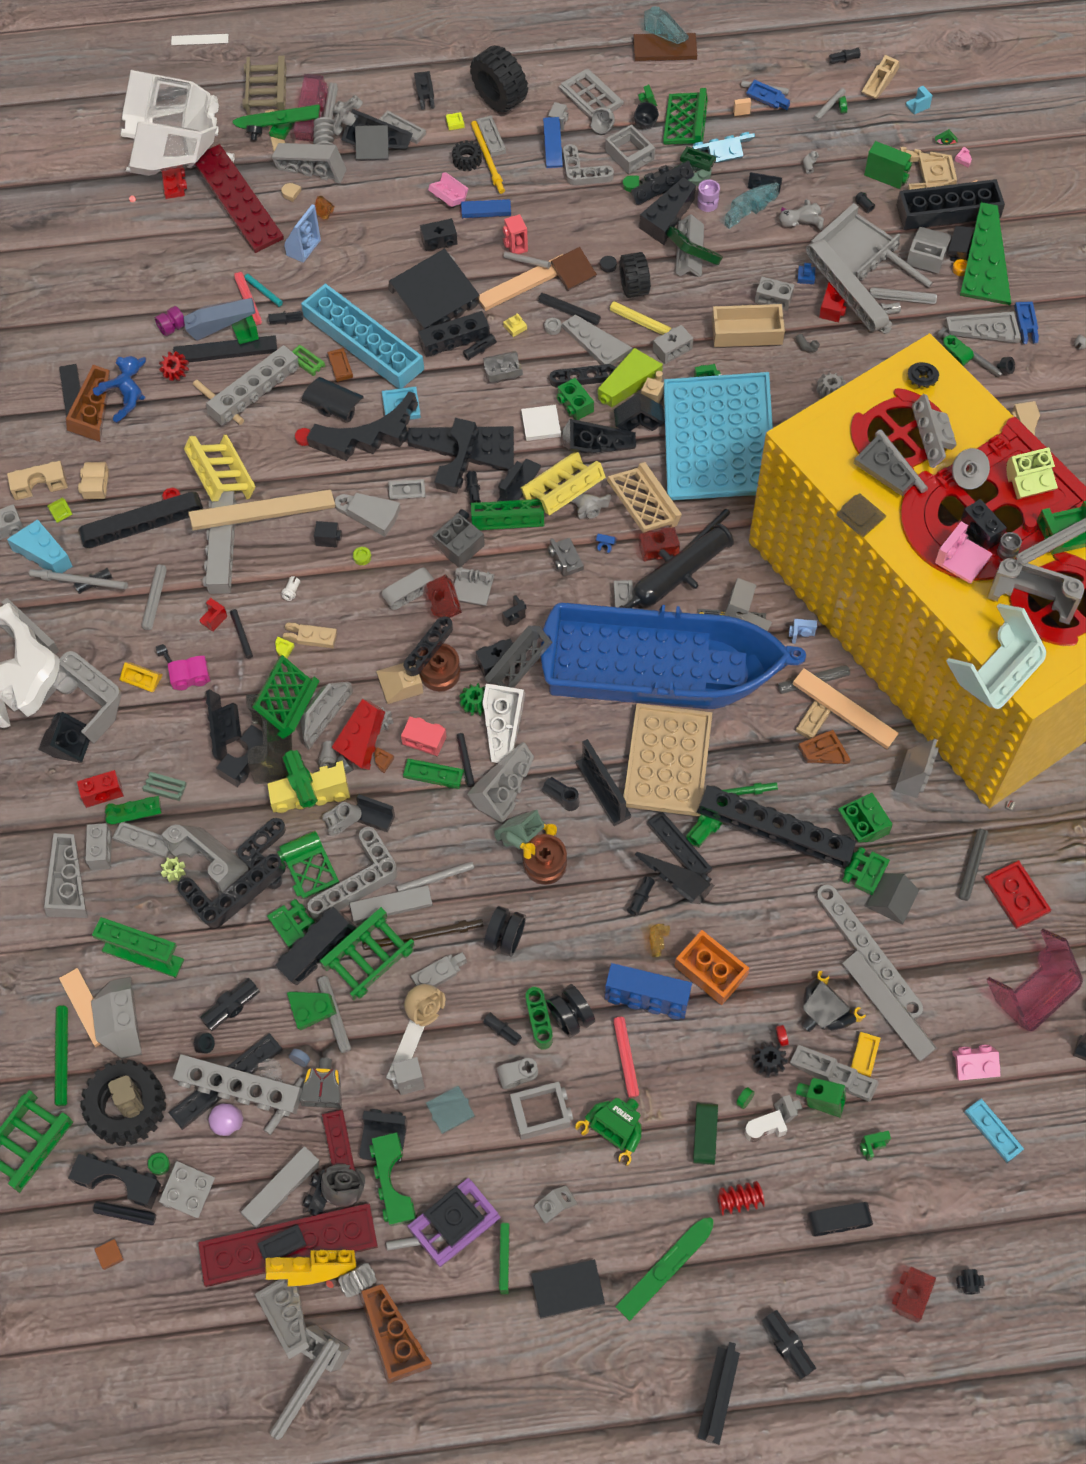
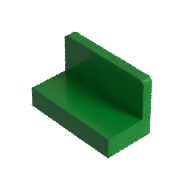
[231,315,259,344]

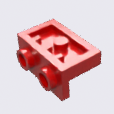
[162,165,187,199]

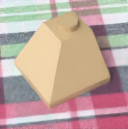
[376,663,423,704]

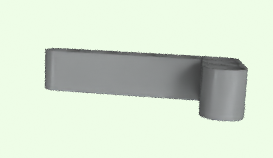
[308,827,398,921]

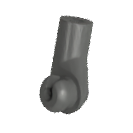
[795,334,820,352]

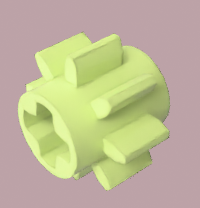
[161,857,186,882]

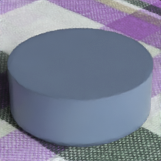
[289,1049,310,1067]

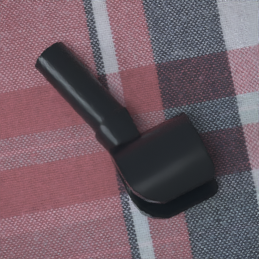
[156,644,172,663]

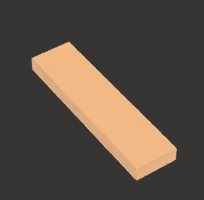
[59,968,101,1047]

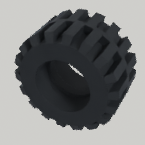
[619,252,651,298]

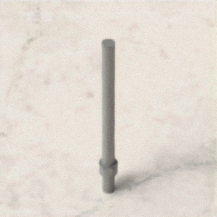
[29,569,128,589]

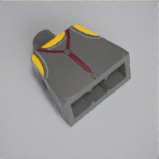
[300,1058,342,1109]

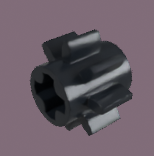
[956,1269,985,1295]

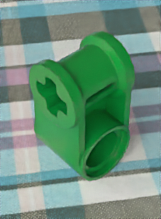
[943,335,974,366]

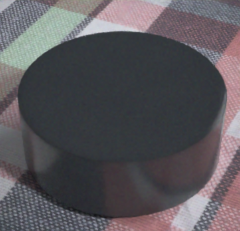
[600,256,617,273]

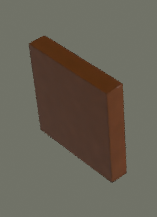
[551,247,597,291]

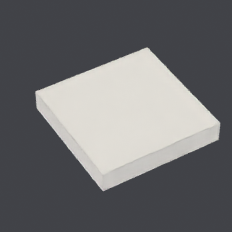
[521,405,561,441]

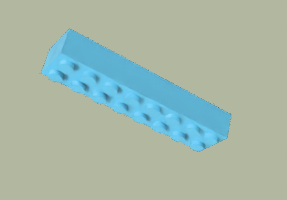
[301,283,424,389]

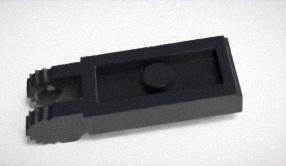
[414,71,435,109]

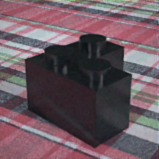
[614,393,665,431]

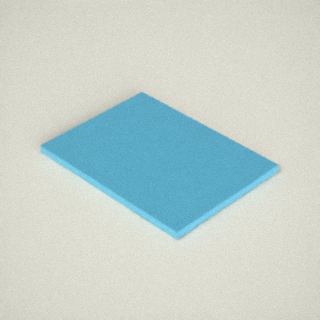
[664,372,773,500]

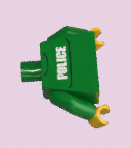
[576,1098,642,1166]

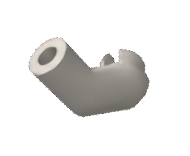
[803,151,819,174]

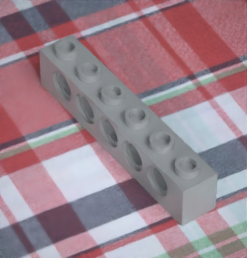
[206,345,299,426]
[173,1054,302,1117]

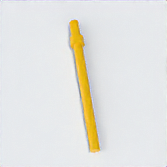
[471,121,505,194]

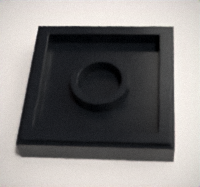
[423,1186,485,1248]

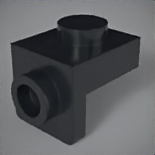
[502,595,527,627]

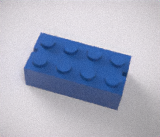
[605,963,692,1020]

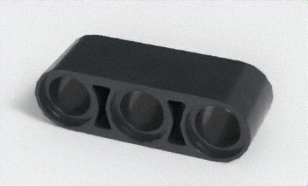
[807,1202,873,1237]

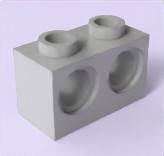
[755,277,794,311]
[0,504,24,540]
[86,823,112,870]

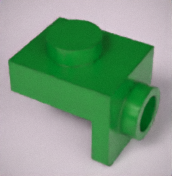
[694,364,721,377]

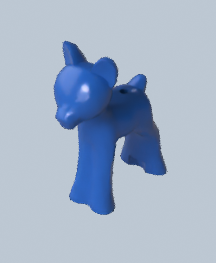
[93,356,146,422]

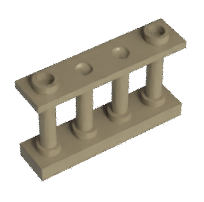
[243,55,287,115]

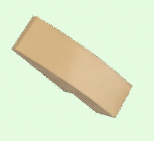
[862,55,899,99]

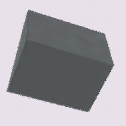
[866,873,919,925]

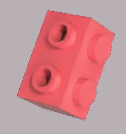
[503,214,528,254]
[401,717,446,756]

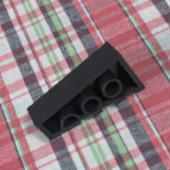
[639,177,696,245]
[275,907,357,985]

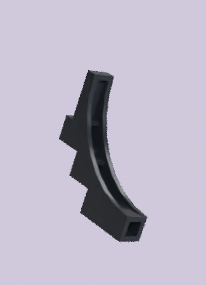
[307,391,418,461]

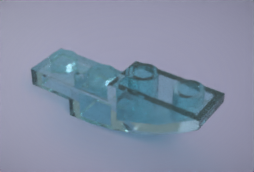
[724,183,779,229]

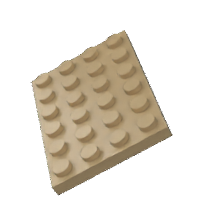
[624,703,713,816]

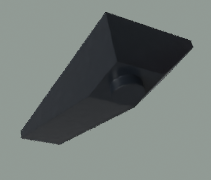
[341,109,413,149]
[562,419,636,453]
[635,852,715,904]

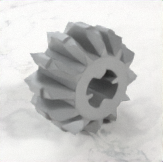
[816,372,846,398]
[338,1263,377,1297]

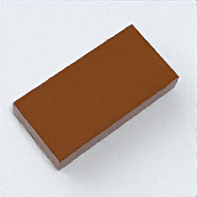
[327,348,353,382]

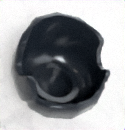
[633,102,659,129]

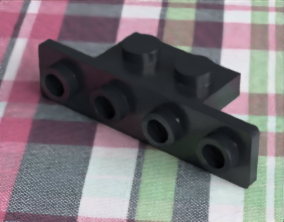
[631,161,694,205]
[495,459,541,510]
[206,689,242,761]

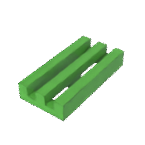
[292,345,325,376]

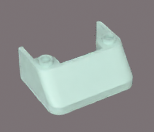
[946,604,1046,709]

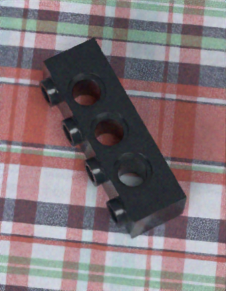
[418,311,490,357]

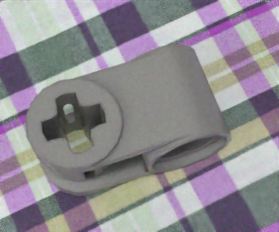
[322,802,361,836]
[497,1058,538,1089]

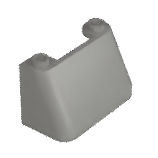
[988,558,1084,624]
[161,824,249,895]

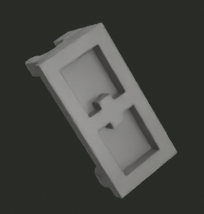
[724,578,756,619]

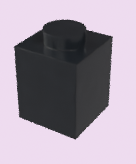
[314,521,342,548]

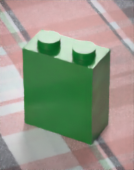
[864,141,912,189]

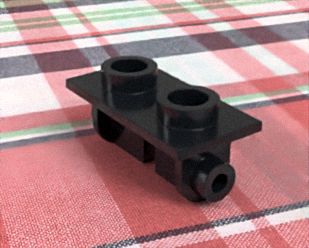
[747,172,783,194]
[302,1170,327,1216]

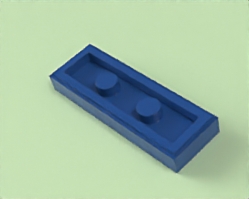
[461,199,511,218]

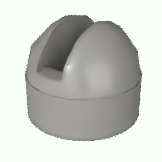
[1074,334,1086,350]

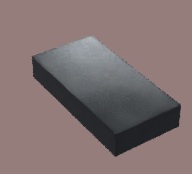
[257,1225,307,1261]

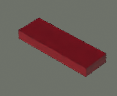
[322,1109,355,1171]

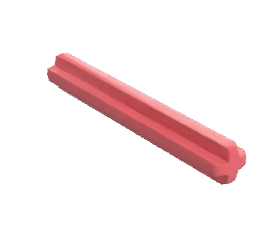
[234,272,262,326]
[614,1017,639,1098]

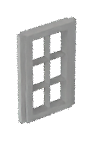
[559,69,624,119]

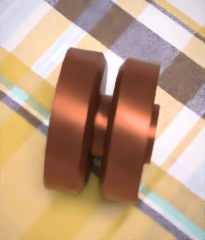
[419,643,461,692]
[523,834,567,885]

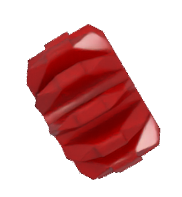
[159,351,189,381]

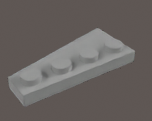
[945,311,1021,343]
[562,315,632,365]
[255,1279,309,1359]

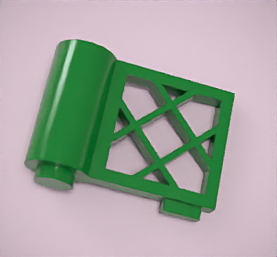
[277,831,339,899]

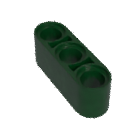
[693,1102,718,1165]

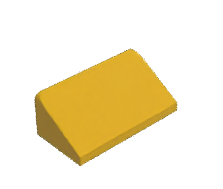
[119,662,163,692]

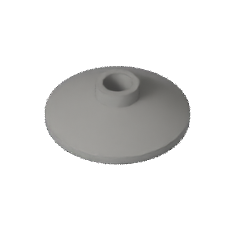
[952,448,990,489]

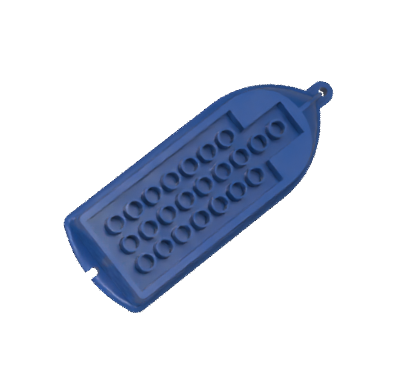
[541,602,806,709]

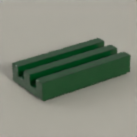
[680,146,716,172]

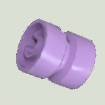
[697,180,720,212]

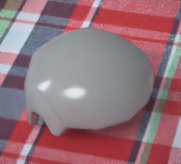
[591,106,615,134]

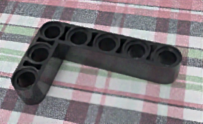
[177,854,286,929]

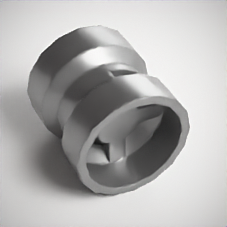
[997,532,1022,560]

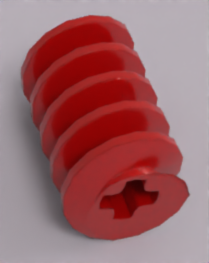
[717,1181,765,1216]

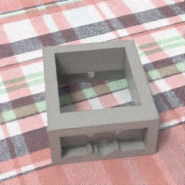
[605,124,655,174]
[510,1082,573,1140]

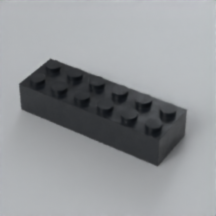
[896,179,1005,230]

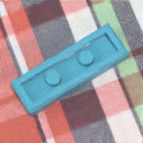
[964,1098,1024,1163]

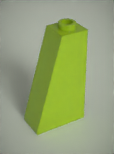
[598,348,663,407]

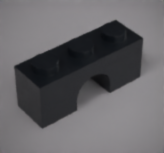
[216,725,272,788]

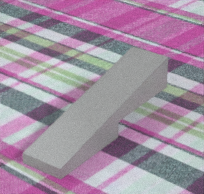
[241,1146,319,1228]

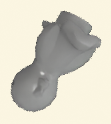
[779,199,824,230]
[570,491,611,519]

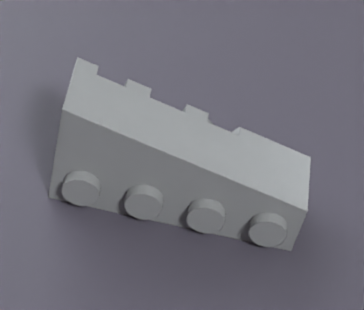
[44,833,87,918]

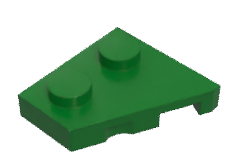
[287,992,337,1030]

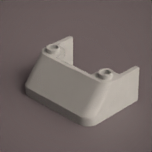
[43,651,122,744]

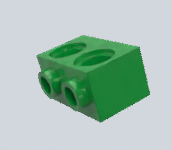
[557,378,594,420]

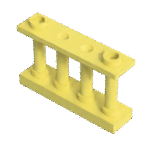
[184,435,256,502]
[521,451,606,515]

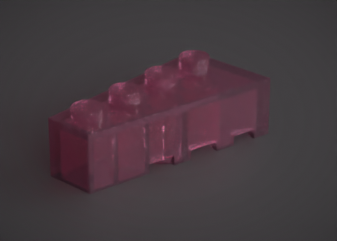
[294,74,328,142]

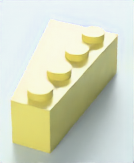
[268,761,350,813]

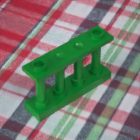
[320,907,414,1001]
[92,917,184,978]
[0,1090,73,1193]

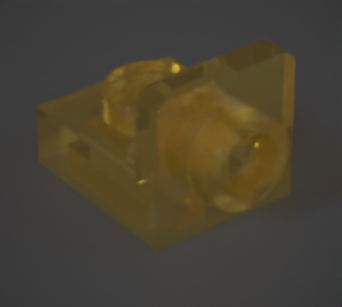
[649,924,670,957]

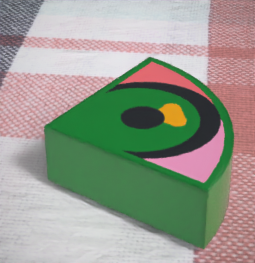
[935,129,958,145]

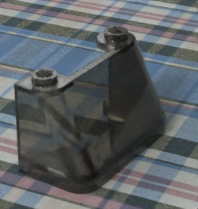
[246,694,292,784]

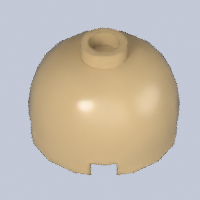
[404,984,446,1026]

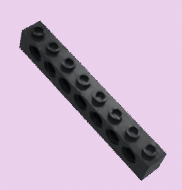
[696,785,856,869]

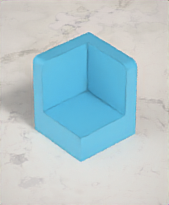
[906,86,933,115]

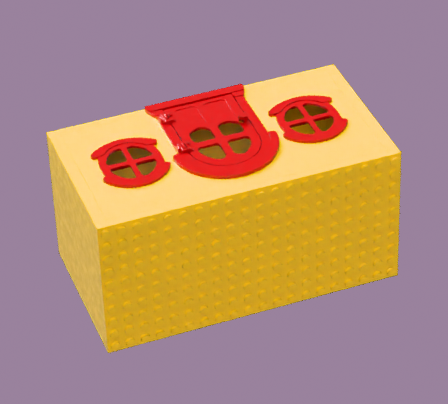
[749,333,1086,809]

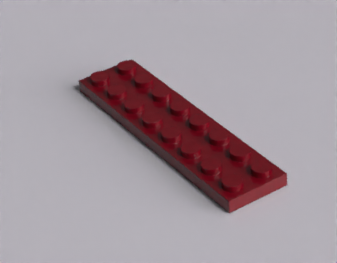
[194,144,284,253]
[198,1203,378,1287]

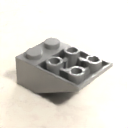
[907,227,952,274]
[895,739,939,798]

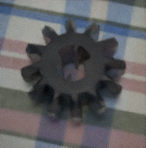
[751,1041,788,1078]

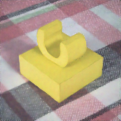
[503,313,527,337]

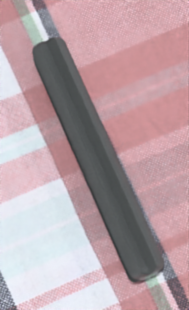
[778,665,850,694]
[959,828,988,901]

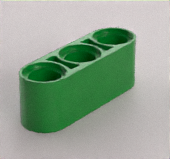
[526,987,553,1050]

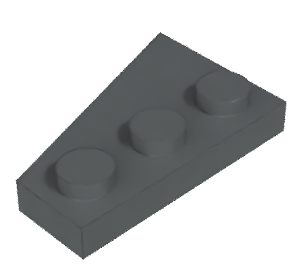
[854,434,916,496]

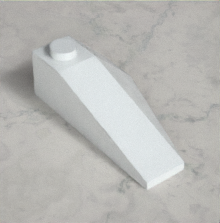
[483,684,525,763]

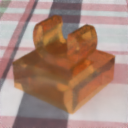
[315,196,335,220]

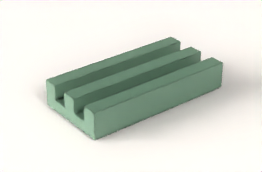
[142,772,187,801]

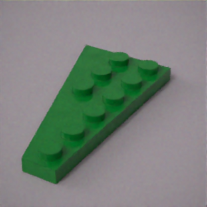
[960,202,1011,305]

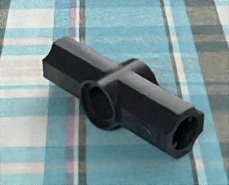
[200,978,260,1032]
[761,1310,816,1380]

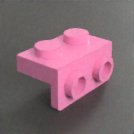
[428,172,468,207]
[952,1045,1000,1080]

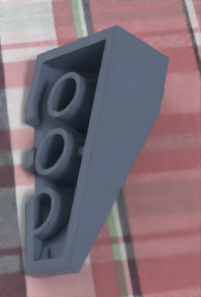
[184,298,256,341]

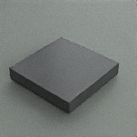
[355,125,389,160]

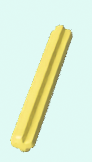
[610,301,671,335]

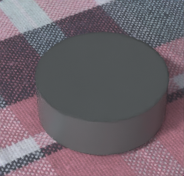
[337,755,354,773]

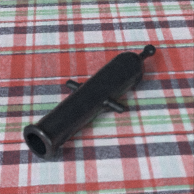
[619,523,734,608]

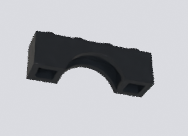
[434,418,479,494]
[68,1153,161,1209]

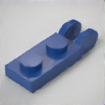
[1014,301,1039,344]

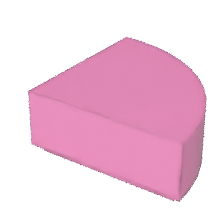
[954,147,972,168]

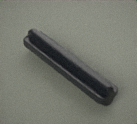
[93,1201,157,1225]

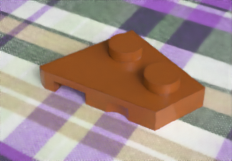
[798,730,851,764]

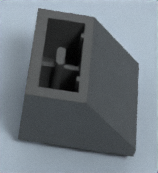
[432,513,485,568]

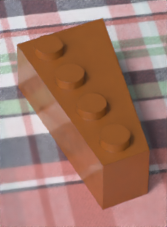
[66,365,110,442]
[361,1284,432,1384]

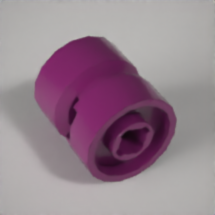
[154,306,185,337]

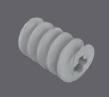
[313,117,334,145]

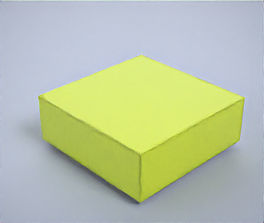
[445,112,465,130]

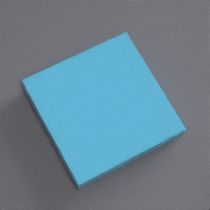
[382,387,421,419]

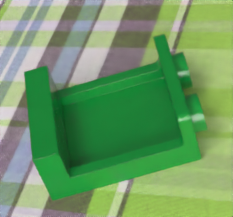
[1037,501,1086,555]

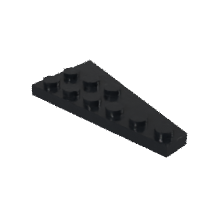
[408,426,514,470]

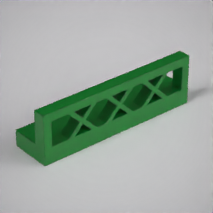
[471,499,545,530]

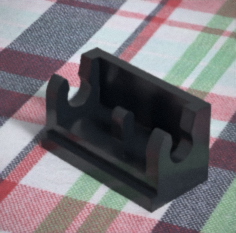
[948,226,974,262]

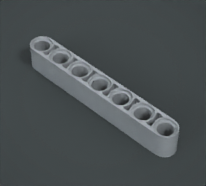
[806,239,889,332]

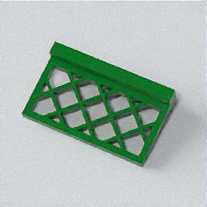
[663,88,708,145]
[252,655,320,739]

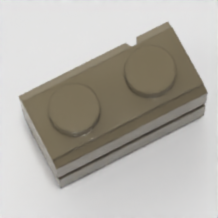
[108,1075,144,1118]

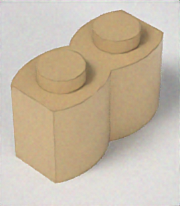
[78,462,109,499]

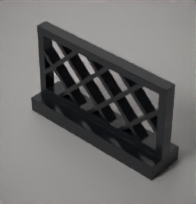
[576,739,631,826]
[697,1342,740,1446]

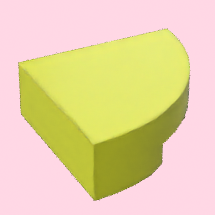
[275,637,295,658]

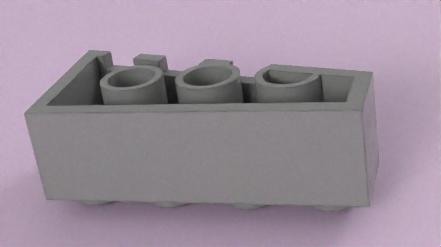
[272,143,347,183]

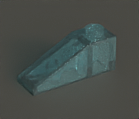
[644,6,689,44]

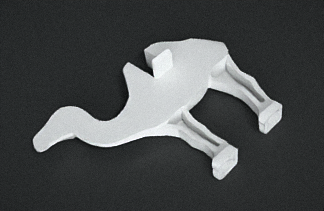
[0,603,60,728]

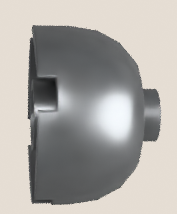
[321,1164,365,1207]

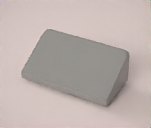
[388,479,426,500]

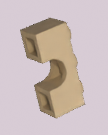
[7,461,68,500]

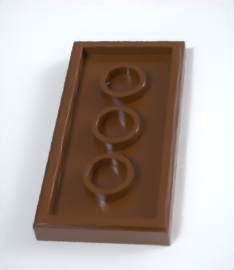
[633,33,698,61]

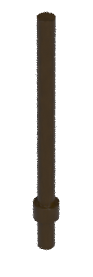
[363,919,484,950]

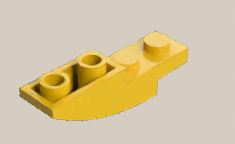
[265,1250,356,1286]

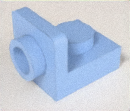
[789,619,817,644]

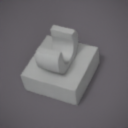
[774,1095,802,1123]

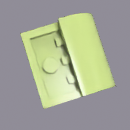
[1007,447,1058,499]

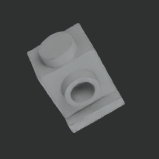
[548,102,569,131]

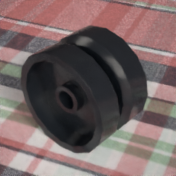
[484,906,526,957]
[546,984,595,1038]

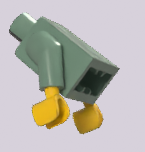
[494,810,557,859]

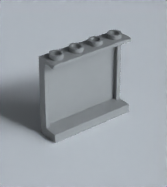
[811,203,901,281]

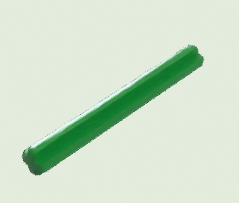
[55,1005,68,1107]

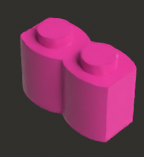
[168,656,210,691]

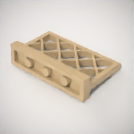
[607,462,682,533]

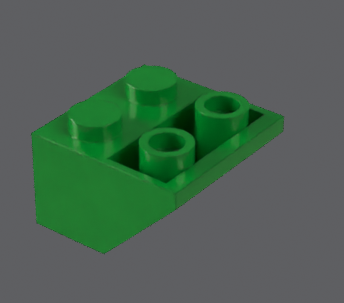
[838,793,893,842]

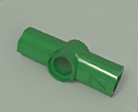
[282,750,318,808]
[686,802,725,848]

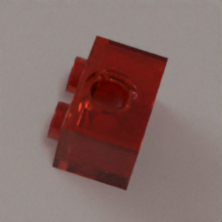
[639,527,680,562]
[426,574,462,618]
[891,1267,936,1323]

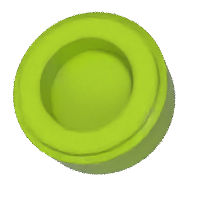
[353,547,372,565]

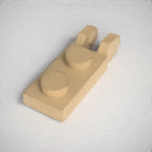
[282,622,337,648]

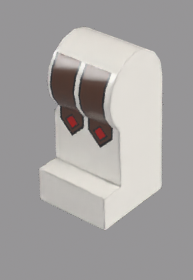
[744,1110,787,1142]

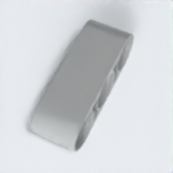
[381,568,436,610]

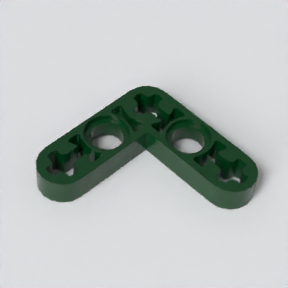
[666,226,723,265]

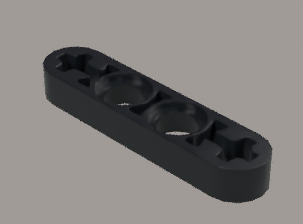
[550,364,616,388]
[403,616,453,676]

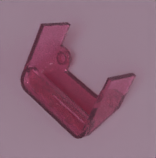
[986,929,1083,1031]

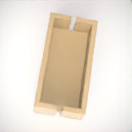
[712,304,785,347]

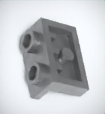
[548,538,584,577]

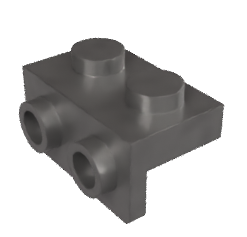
[483,351,523,382]

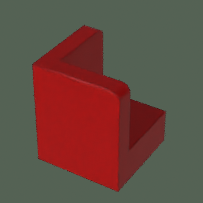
[199,598,228,632]

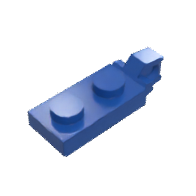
[746,80,791,110]

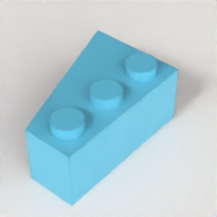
[7,519,73,573]

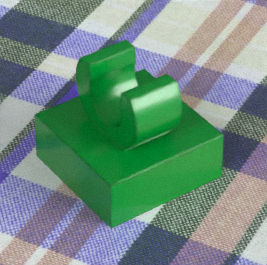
[638,84,657,106]

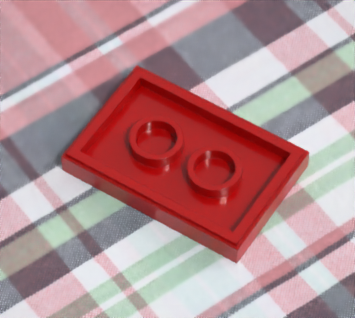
[984,860,1051,929]

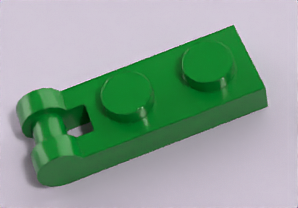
[105,796,162,824]

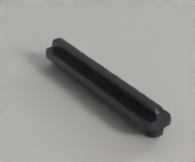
[538,293,601,325]

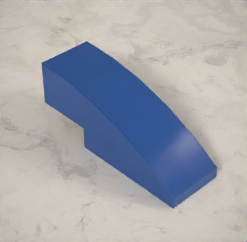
[543,117,563,168]

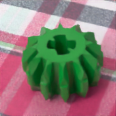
[459,683,485,716]

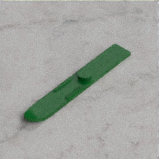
[233,105,320,129]
[615,1217,714,1322]

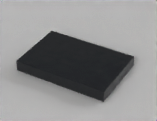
[531,1259,605,1319]

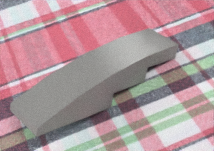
[790,1045,879,1102]

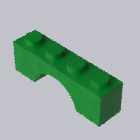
[369,1133,417,1226]

